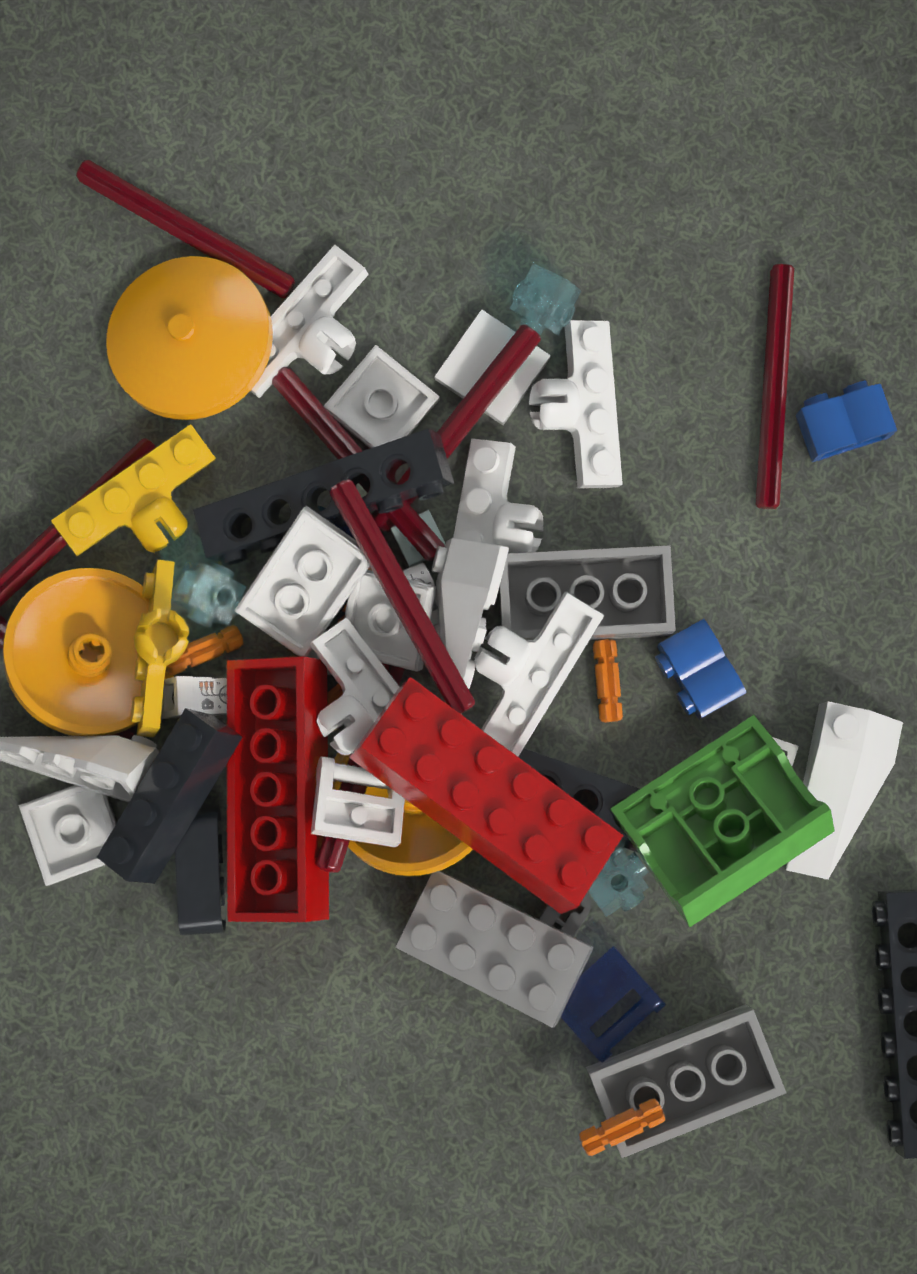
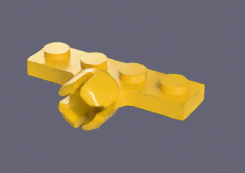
[51,424,216,557]
[131,560,189,737]

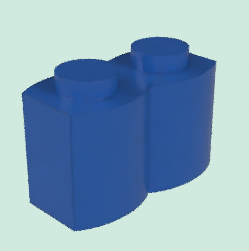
[796,381,897,462]
[655,619,747,720]

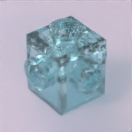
[510,263,581,335]
[171,562,246,627]
[588,847,649,917]

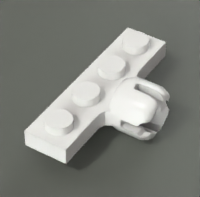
[251,245,368,398]
[529,320,622,488]
[453,439,543,610]
[474,592,604,756]
[310,617,400,755]

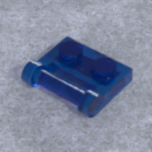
[561,946,667,1063]

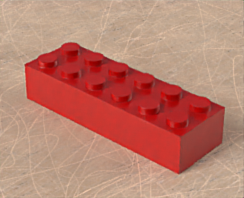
[227,656,329,922]
[349,677,624,914]

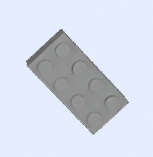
[499,545,676,640]
[395,870,594,1028]
[586,1004,786,1158]

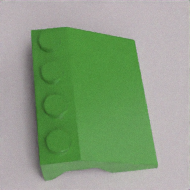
[610,715,835,927]

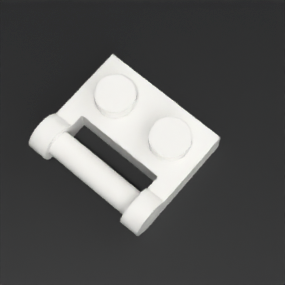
[311,756,405,847]

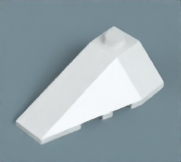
[432,538,509,715]
[786,701,903,879]
[0,735,159,802]

